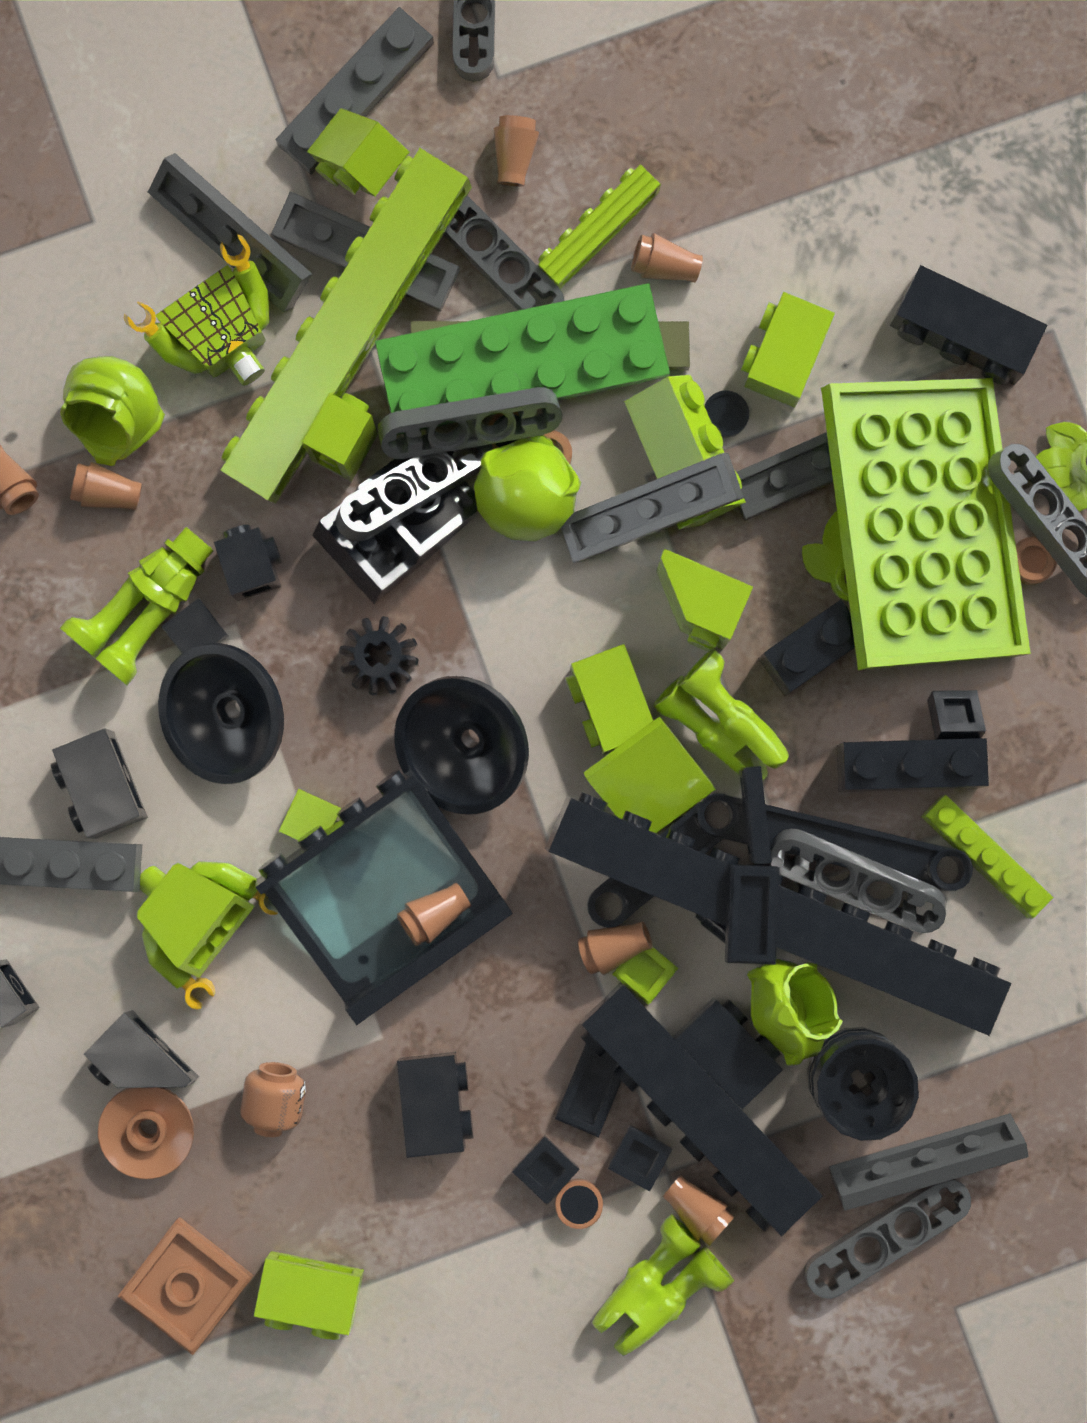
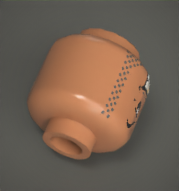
[240,1062,306,1137]

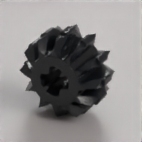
[339,616,419,697]

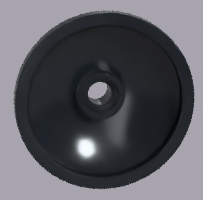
[158,643,284,784]
[394,676,529,815]

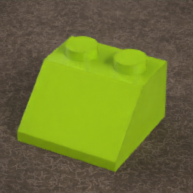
[656,549,753,651]

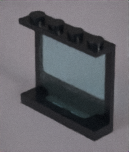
[255,770,513,1026]

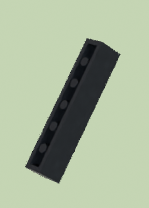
[580,982,823,1237]

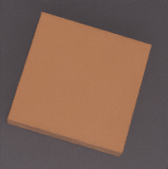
[118,1217,254,1355]

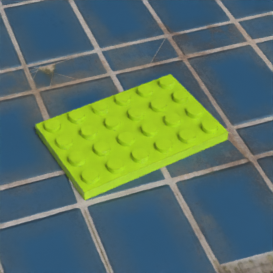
[821,378,1031,670]

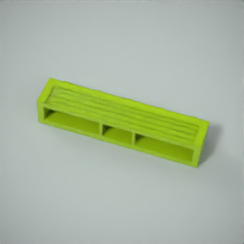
[538,165,661,290]
[921,794,1054,919]

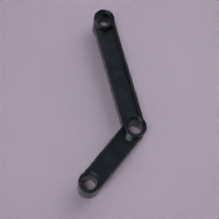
[587,793,973,928]

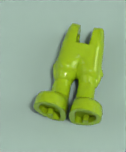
[653,648,789,780]
[592,1214,734,1356]

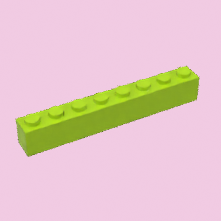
[220,148,472,504]

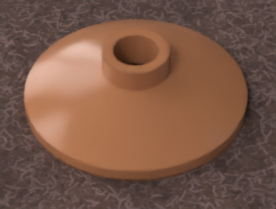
[98,1087,194,1179]

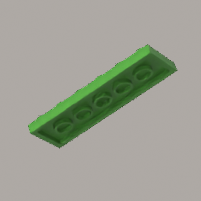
[375,283,670,435]

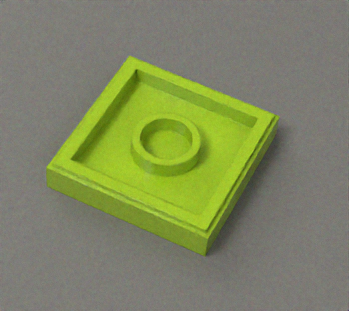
[583,716,716,833]

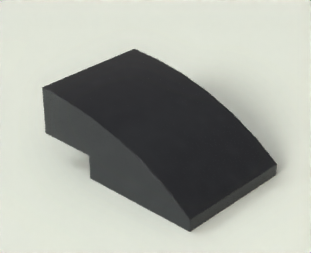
[312,457,479,604]

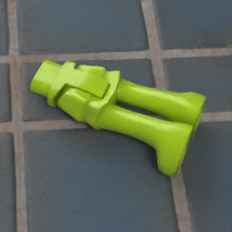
[60,527,214,686]

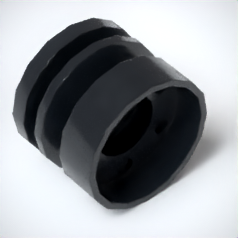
[807,1027,919,1141]

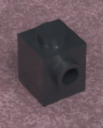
[214,524,282,601]

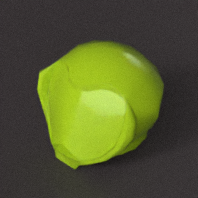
[60,356,165,466]
[474,435,581,541]
[747,959,843,1066]

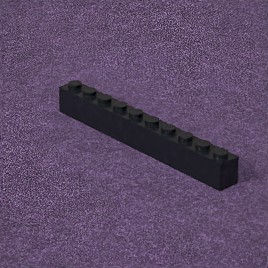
[545,792,1012,1036]

